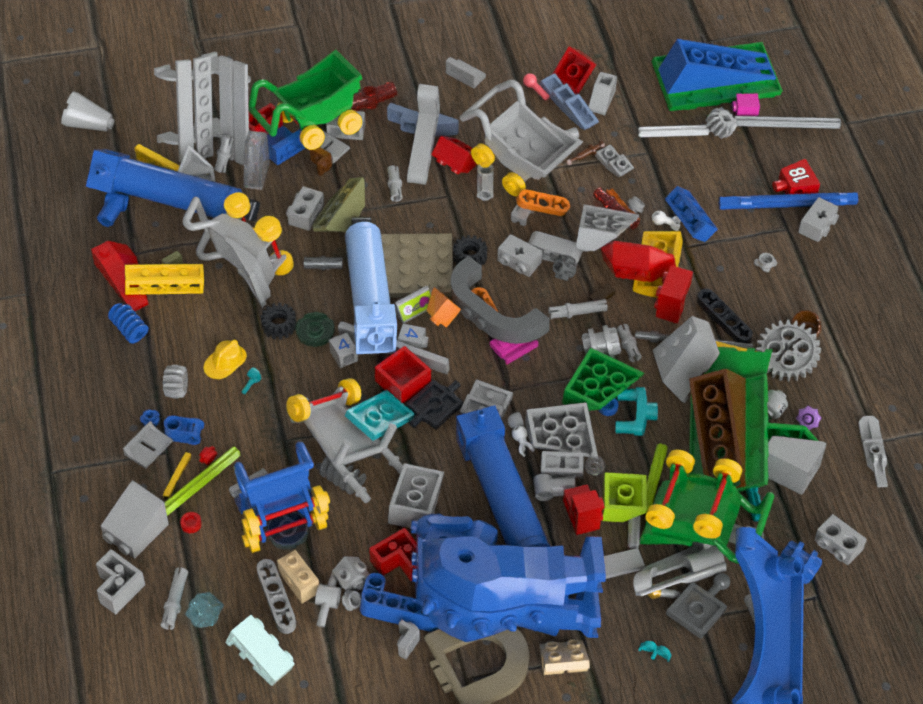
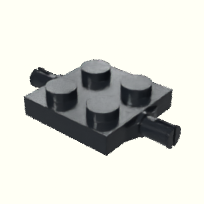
[406,379,463,430]

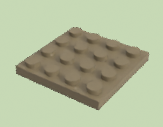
[381,233,453,298]

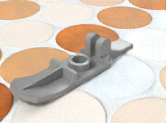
[858,416,888,487]

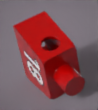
[772,159,820,195]

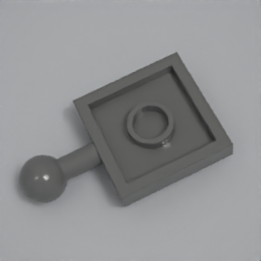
[666,573,730,639]

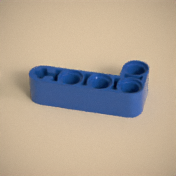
[360,573,438,632]

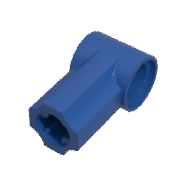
[97,192,129,227]

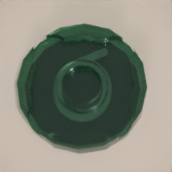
[296,312,335,347]

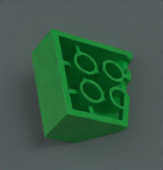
[704,347,773,378]
[562,348,644,411]

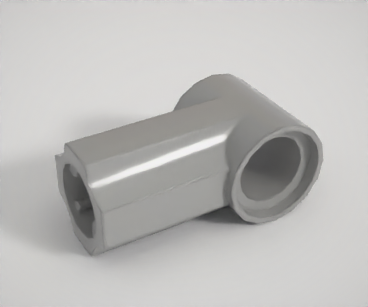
[477,164,494,201]
[533,474,575,501]

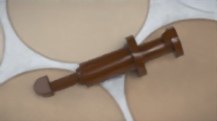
[566,140,605,165]

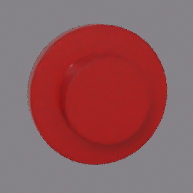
[199,446,218,465]

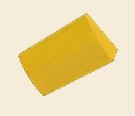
[633,231,683,298]

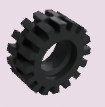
[453,235,487,266]
[261,303,297,340]

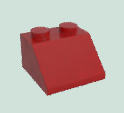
[431,136,477,174]

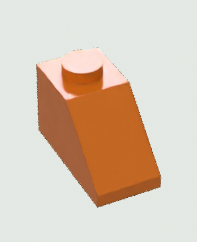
[427,287,461,328]

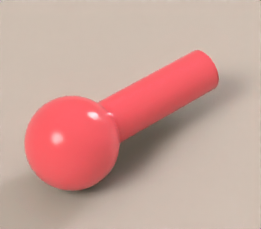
[523,73,550,100]

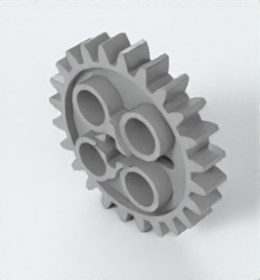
[756,320,821,382]

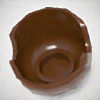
[791,310,822,341]

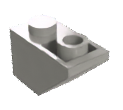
[589,72,617,115]

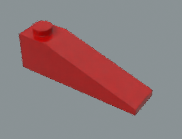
[91,241,148,311]

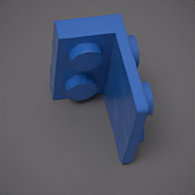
[256,126,305,165]

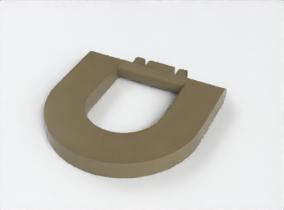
[424,629,529,704]

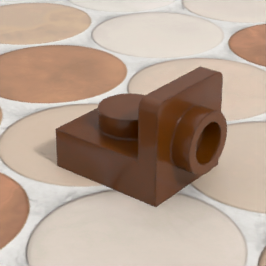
[310,147,332,176]

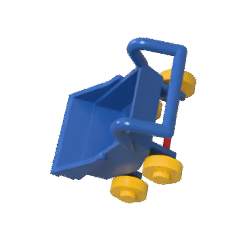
[234,441,330,553]

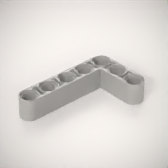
[407,84,440,185]

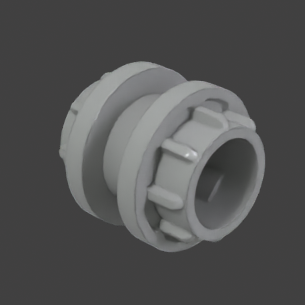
[582,325,621,359]

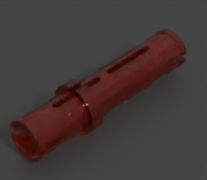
[593,187,640,230]

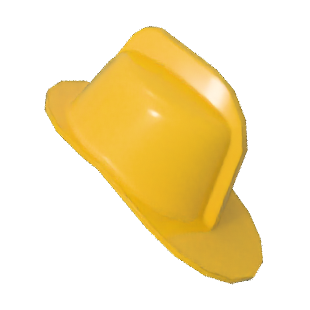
[204,340,247,379]

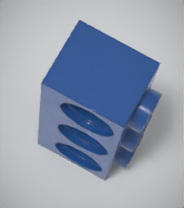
[665,186,718,242]

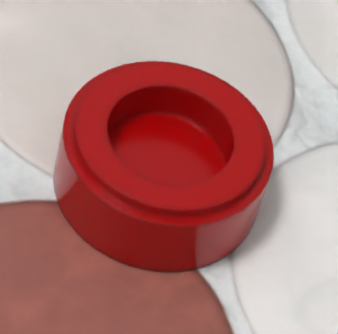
[180,512,202,533]

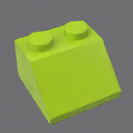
[602,472,647,522]

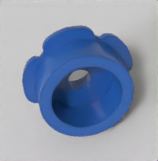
[140,409,160,427]

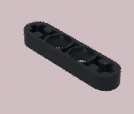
[697,289,753,344]

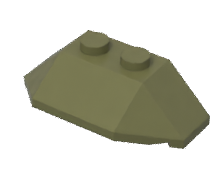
[313,177,365,233]

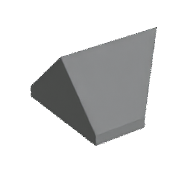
[178,145,215,182]

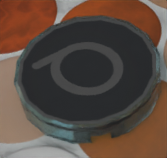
[267,511,309,550]

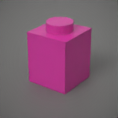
[732,94,760,116]

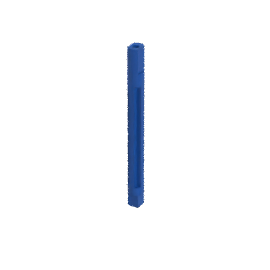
[718,192,858,210]

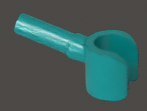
[241,367,261,394]

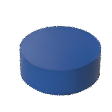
[599,398,618,416]

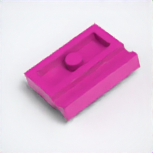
[490,339,538,365]

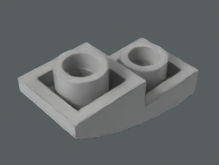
[595,144,634,177]

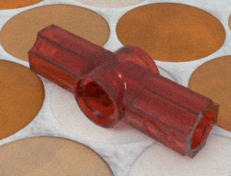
[351,82,397,111]

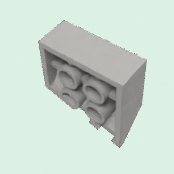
[576,204,639,251]
[653,316,720,403]
[525,403,598,459]

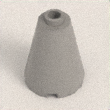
[61,91,115,132]

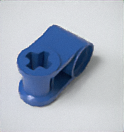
[164,416,205,445]

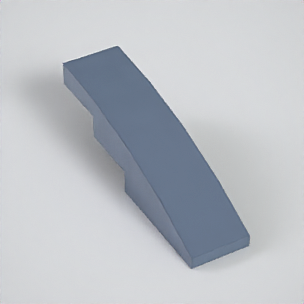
[540,73,599,130]

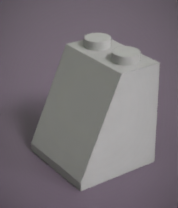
[768,436,827,495]
[101,481,169,559]

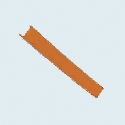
[606,189,640,223]

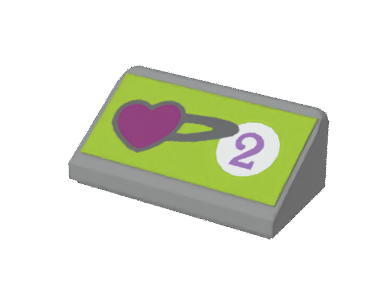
[395,286,431,323]

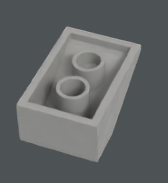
[388,463,444,528]

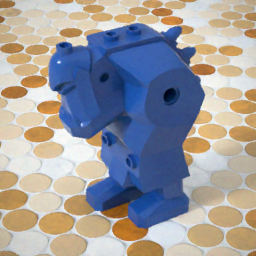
[411,514,606,642]

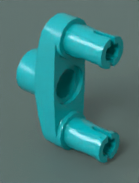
[616,387,658,436]

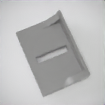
[320,130,350,164]
[123,421,173,469]

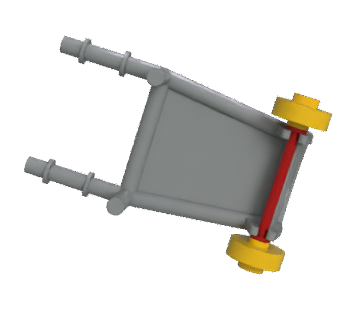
[286,378,403,503]

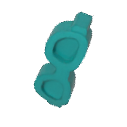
[638,641,672,662]

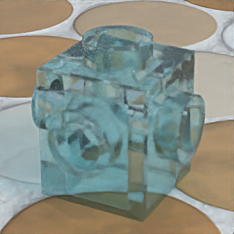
[185,592,224,628]

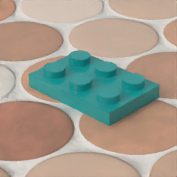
[345,390,415,441]

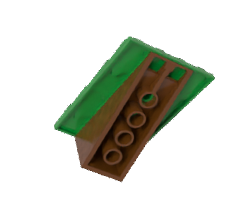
[689,369,769,492]

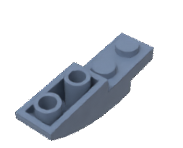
[387,103,459,136]

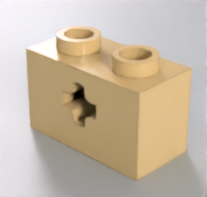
[277,550,319,604]

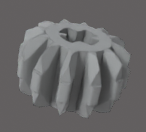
[706,107,737,139]
[162,365,188,398]

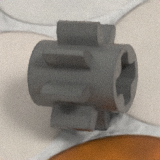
[553,256,576,281]

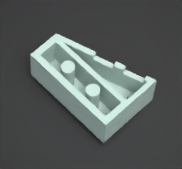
[225,615,294,686]

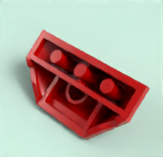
[600,241,676,282]

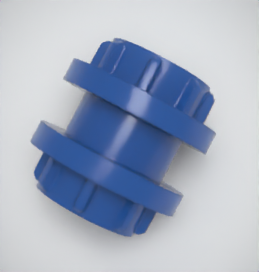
[779,540,822,584]

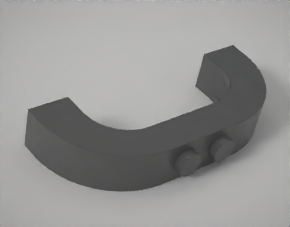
[451,256,550,344]

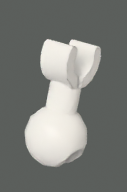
[652,211,681,231]
[512,426,535,457]

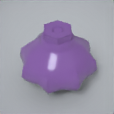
[796,406,821,431]

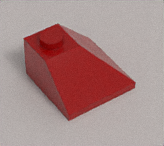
[553,46,597,94]

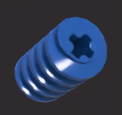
[108,303,149,344]

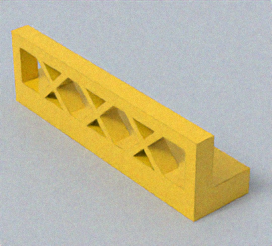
[125,264,204,295]

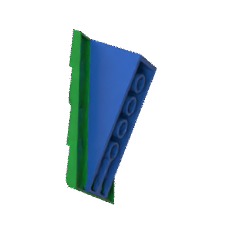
[651,39,783,111]

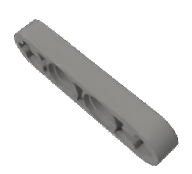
[257,559,296,634]

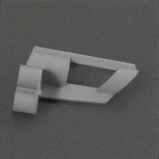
[633,541,726,596]

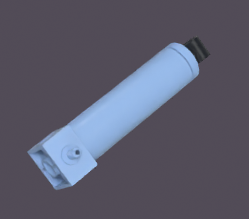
[345,217,397,354]

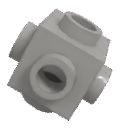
[332,556,369,591]

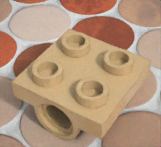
[539,639,590,675]

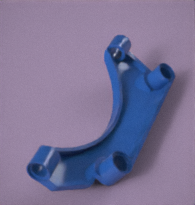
[732,527,805,704]

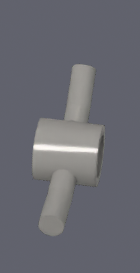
[315,572,341,628]

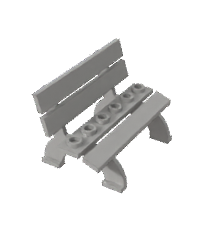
[154,52,252,166]

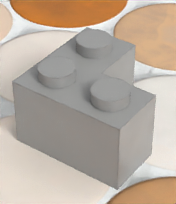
[96,549,145,615]

